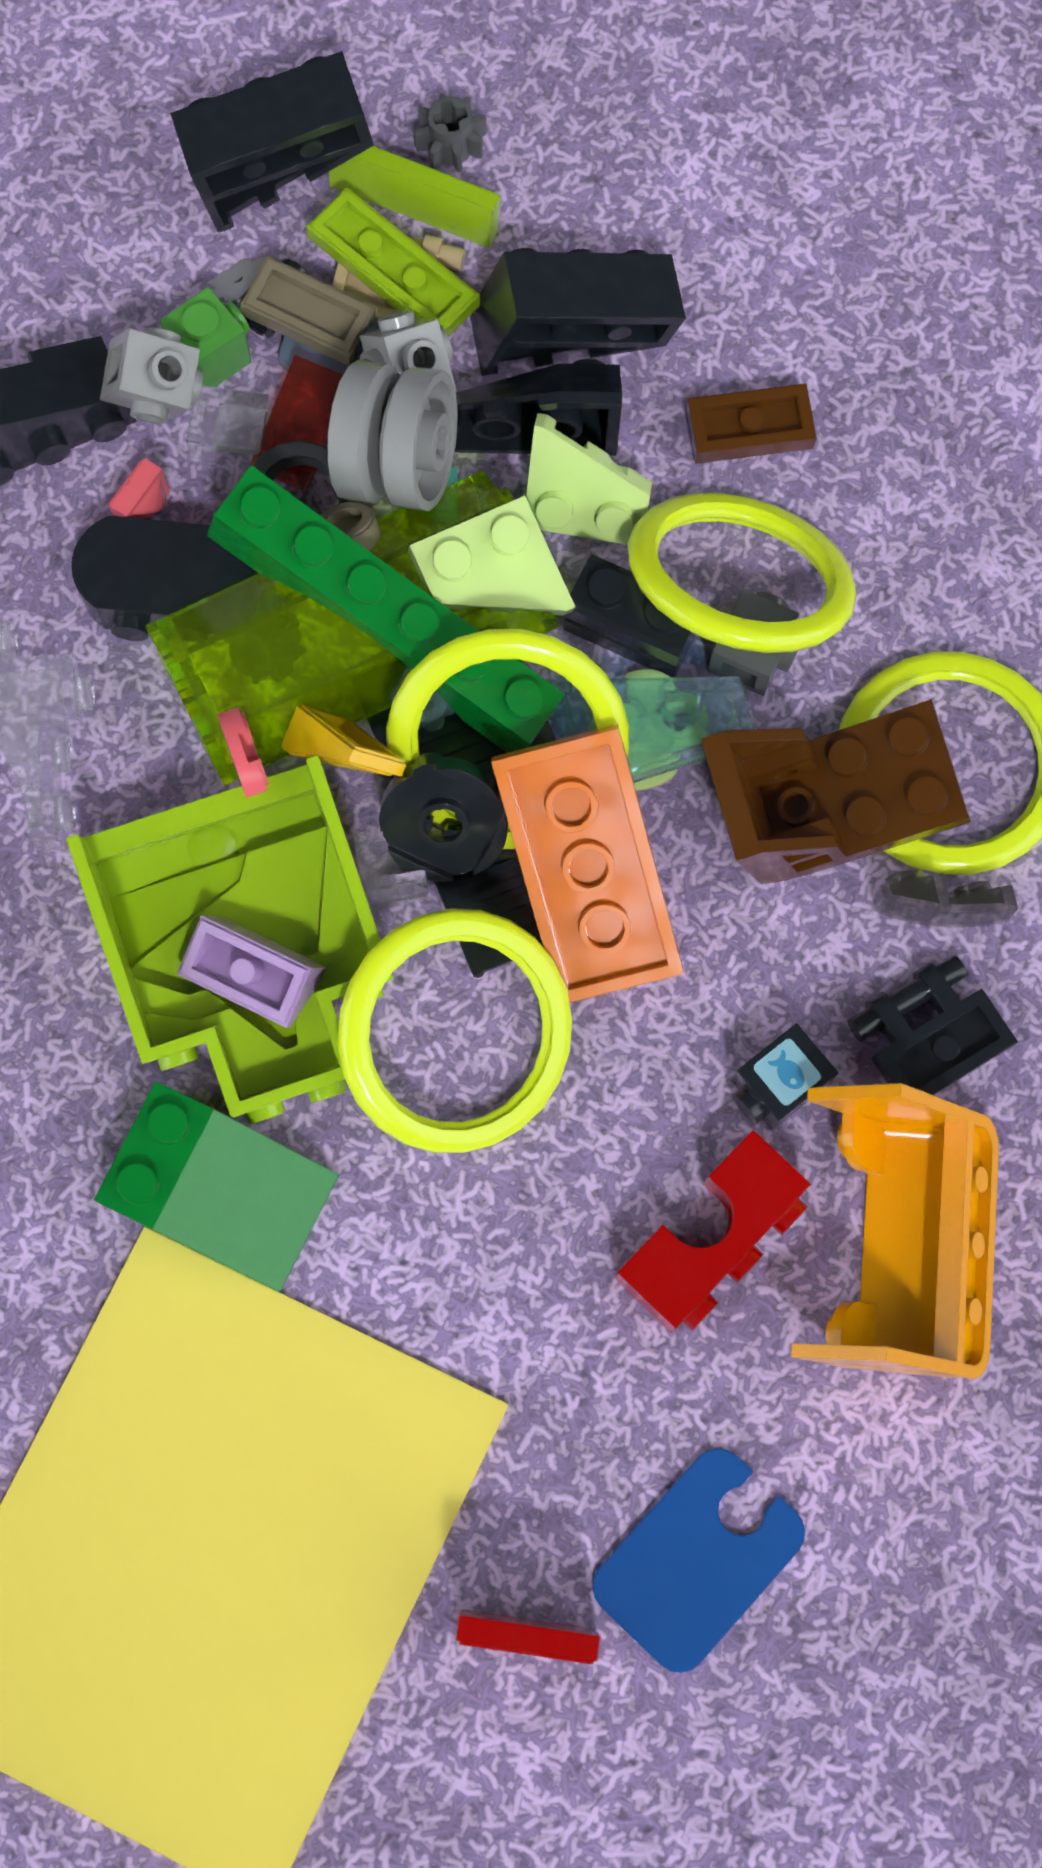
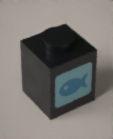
[731,1023,839,1130]

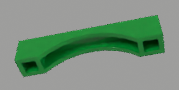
[207,465,565,753]

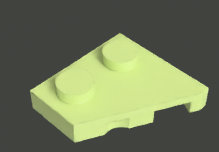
[526,413,653,545]
[408,496,575,615]

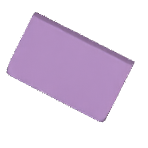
[177,915,327,1028]

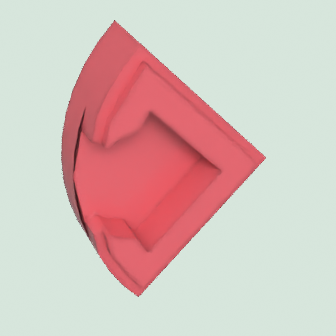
[217,707,269,798]

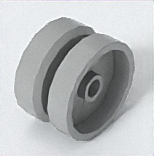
[328,360,458,512]

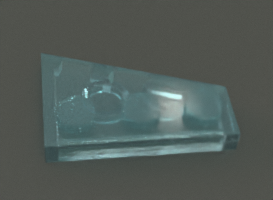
[547,676,757,783]

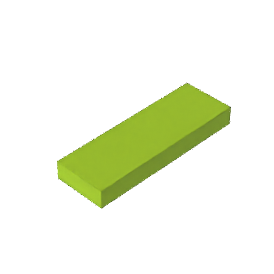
[329,146,501,248]
[306,187,480,337]

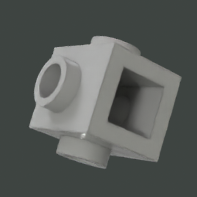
[359,310,457,392]
[100,328,203,424]

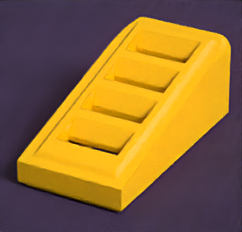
[282,704,406,777]

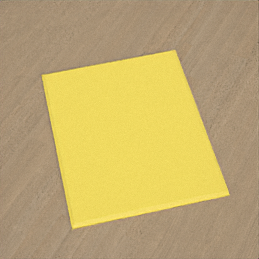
[0,1226,509,1868]

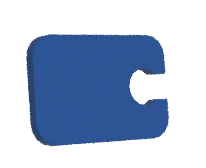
[592,1448,805,1673]

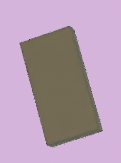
[240,255,376,366]

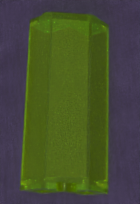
[145,470,559,786]

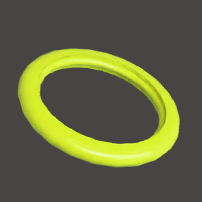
[628,492,856,653]
[386,629,630,849]
[839,651,1042,875]
[337,908,572,1153]

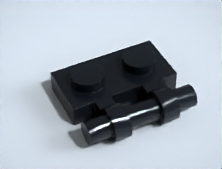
[847,955,1018,1096]

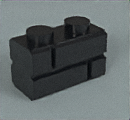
[563,554,696,679]

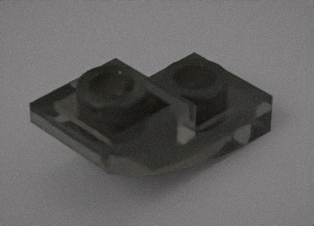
[872,869,1018,928]

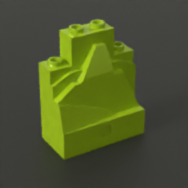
[66,755,394,1124]

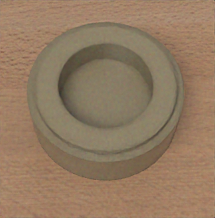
[321,502,381,550]

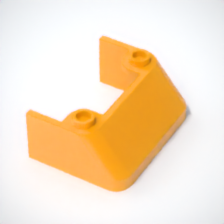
[791,1083,999,1379]

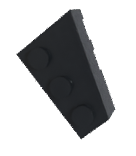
[170,51,374,233]
[470,248,686,376]
[0,336,137,486]

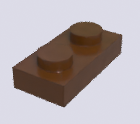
[686,383,817,464]

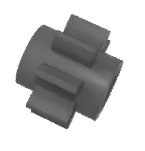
[415,93,487,172]

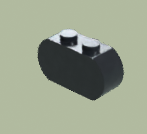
[71,516,263,647]

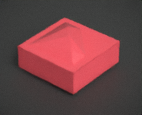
[109,458,170,519]

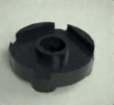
[379,753,508,882]

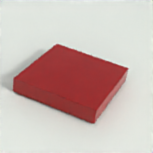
[456,1609,601,1665]

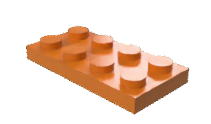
[491,724,684,1003]

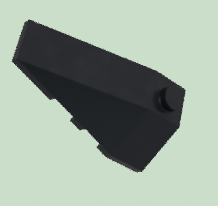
[454,359,622,456]

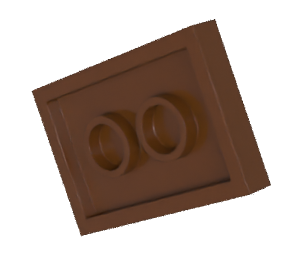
[701,699,971,884]

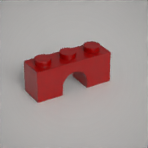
[614,1130,811,1333]

